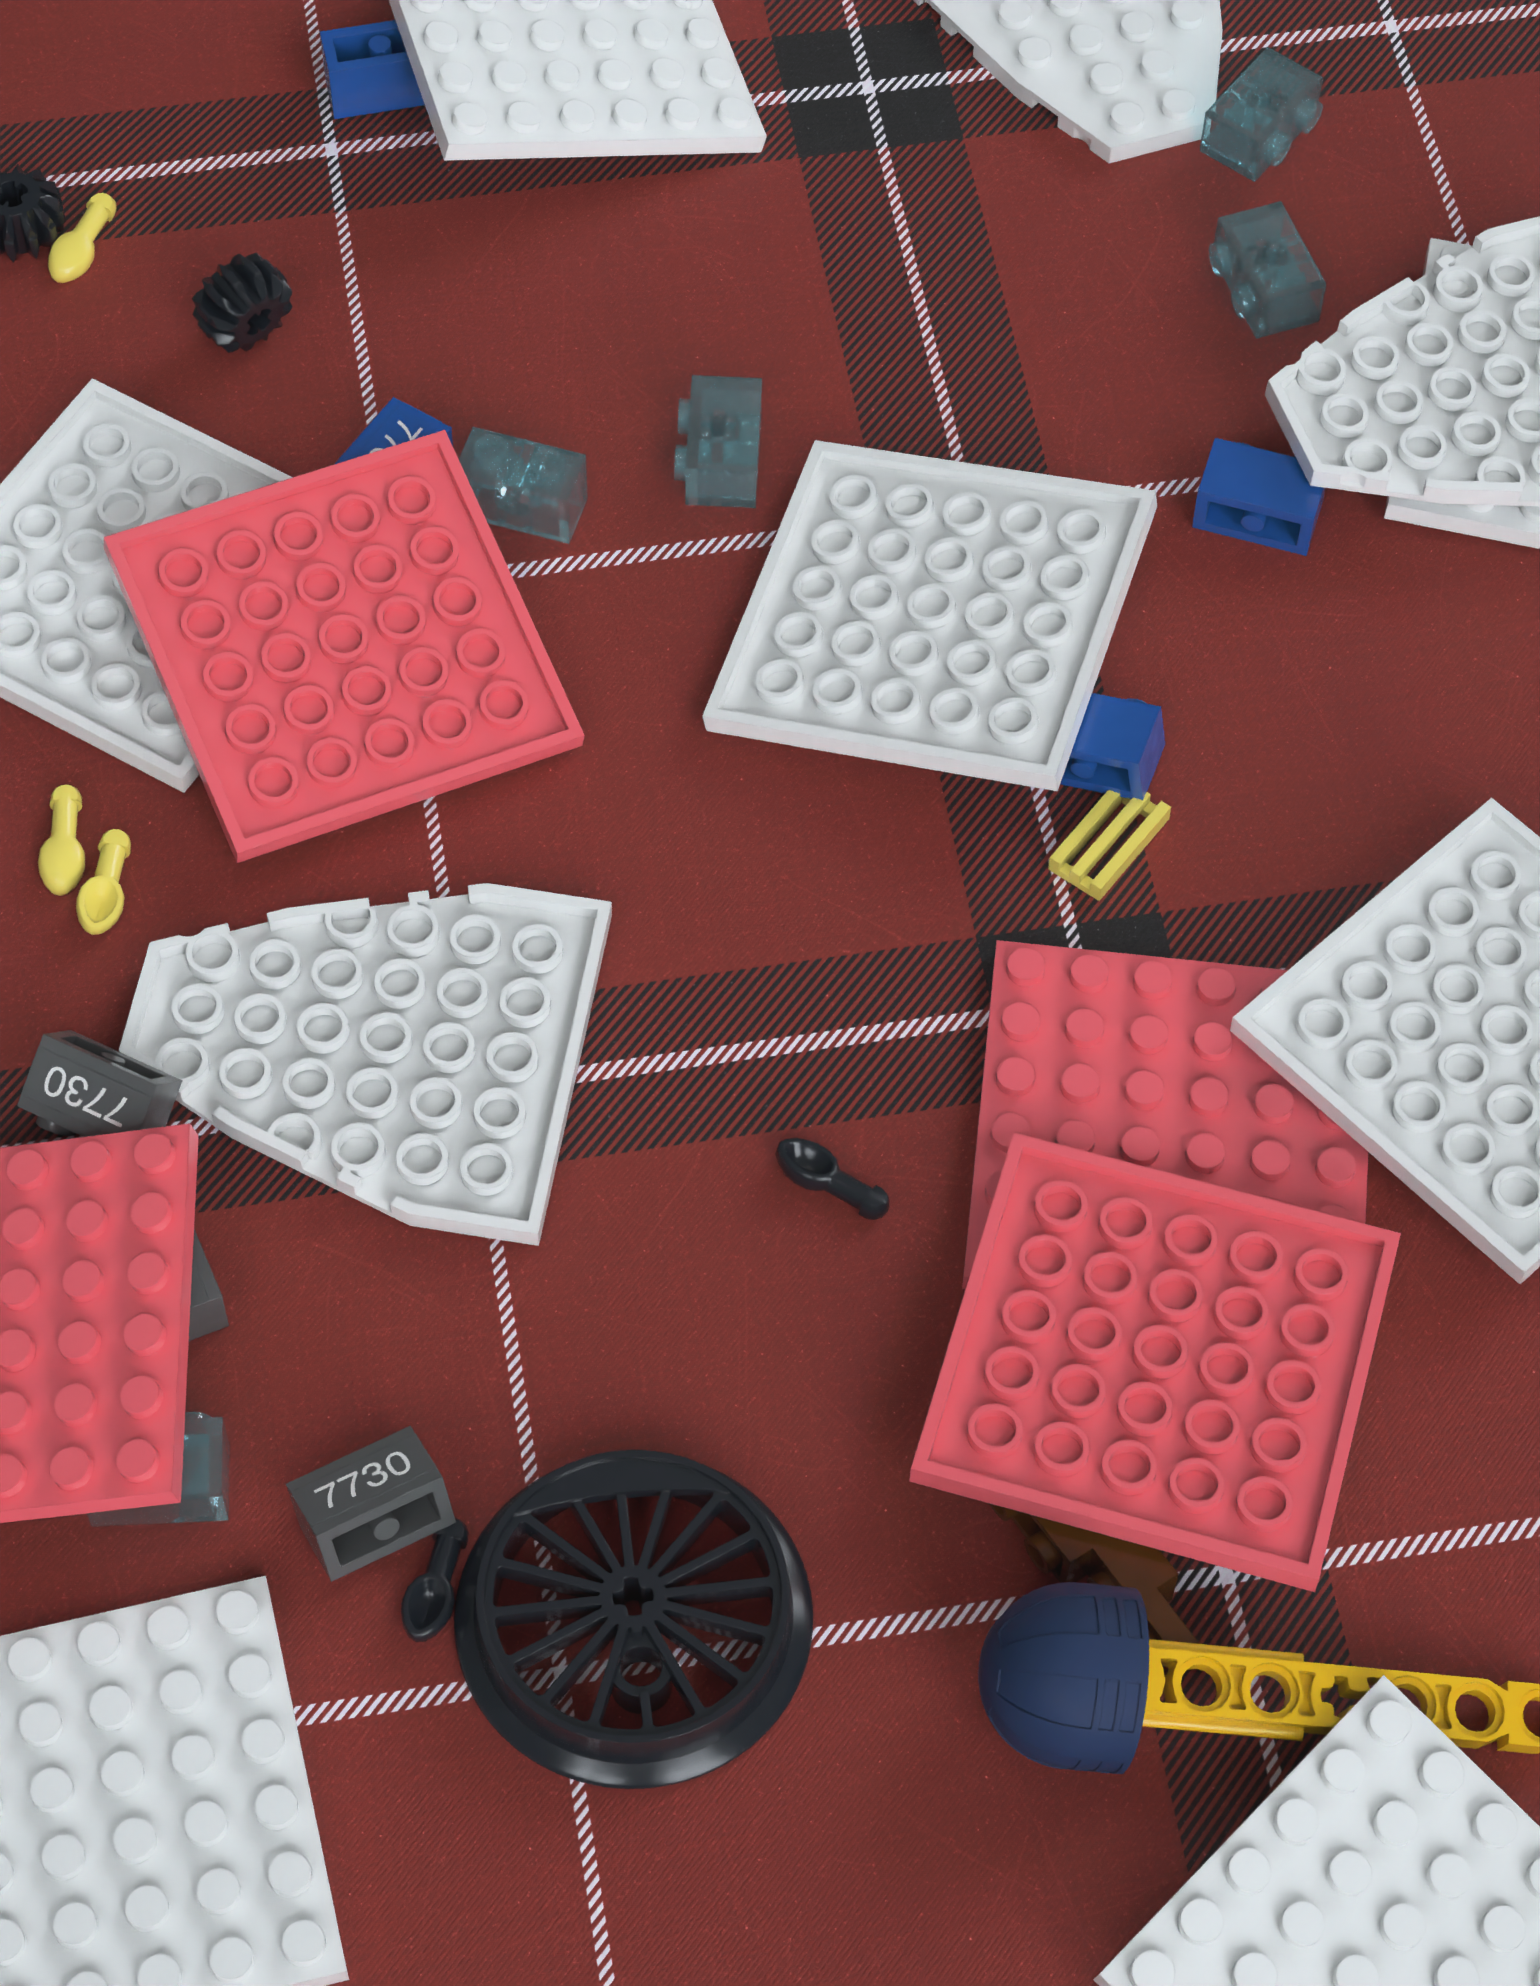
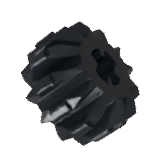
[0,164,65,263]
[192,252,293,353]

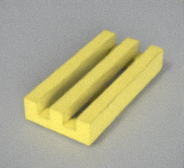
[1048,790,1171,901]

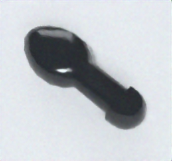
[775,1138,889,1220]
[400,1518,469,1642]

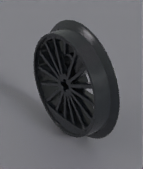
[454,1450,813,1789]

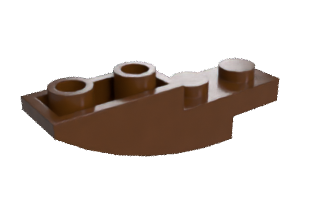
[989,1503,1199,1678]

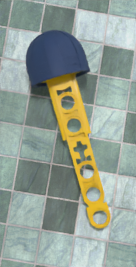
[978,1582,1540,1774]

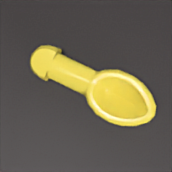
[48,193,116,283]
[38,785,85,896]
[76,829,131,935]

